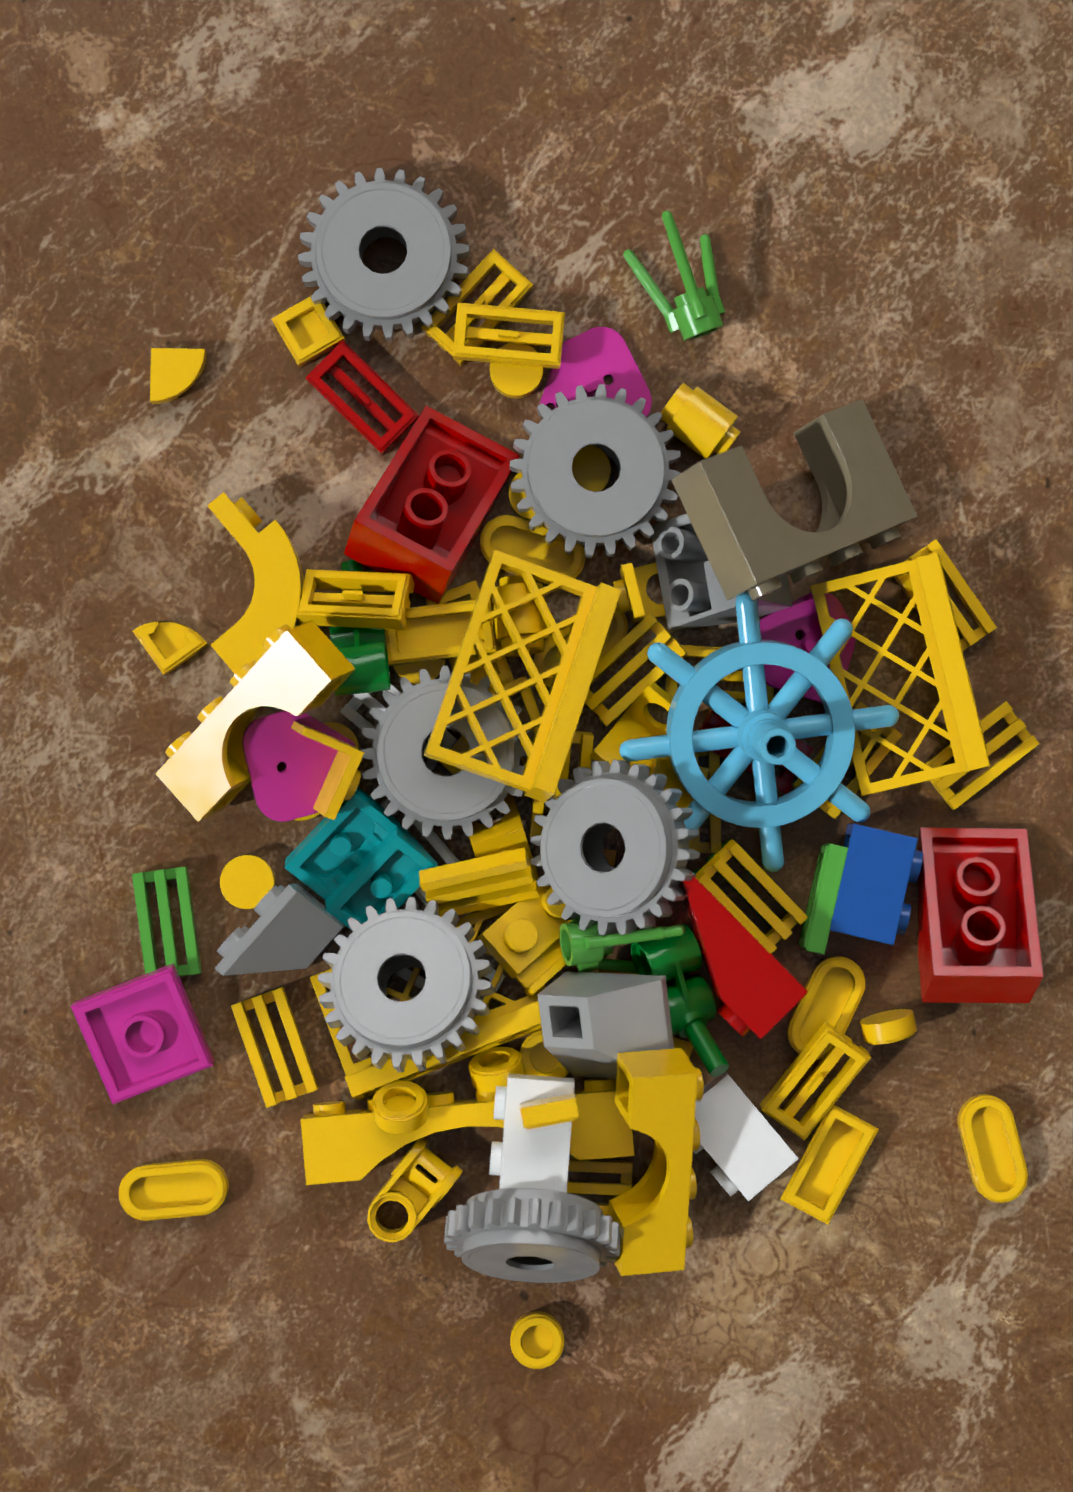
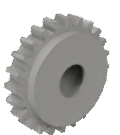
[298,168,470,343]
[509,384,681,558]
[361,666,530,839]
[530,760,700,935]
[318,897,494,1073]
[444,1188,620,1283]

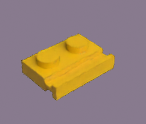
[477,886,571,997]

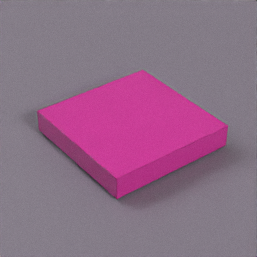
[71,963,215,1104]

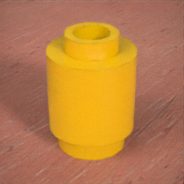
[660,383,741,459]
[490,574,549,657]

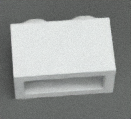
[693,1072,799,1201]
[489,1073,575,1193]

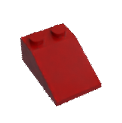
[344,406,520,604]
[918,827,1043,1003]
[679,873,808,1039]

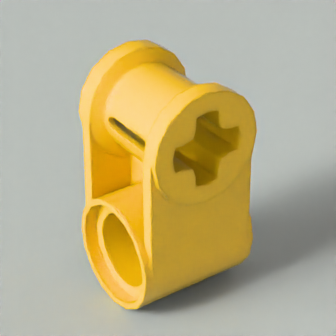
[367,1138,463,1242]

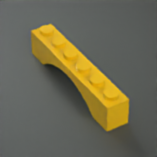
[301,1078,635,1185]

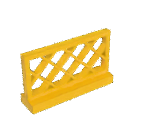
[424,550,621,803]
[811,552,991,796]
[310,903,546,1101]

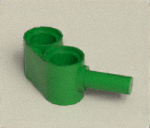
[329,560,391,696]
[631,924,730,1077]

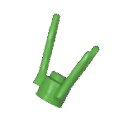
[623,210,726,341]
[559,916,685,974]

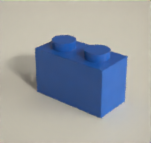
[830,824,923,945]

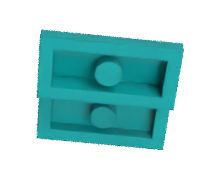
[284,787,438,930]

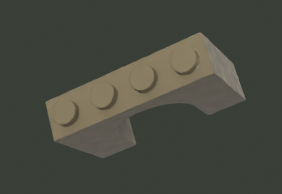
[671,399,918,601]

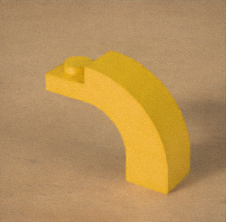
[207,492,304,674]

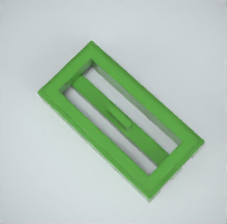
[798,843,848,955]
[132,866,202,976]

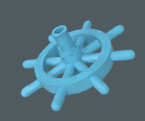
[619,592,899,872]

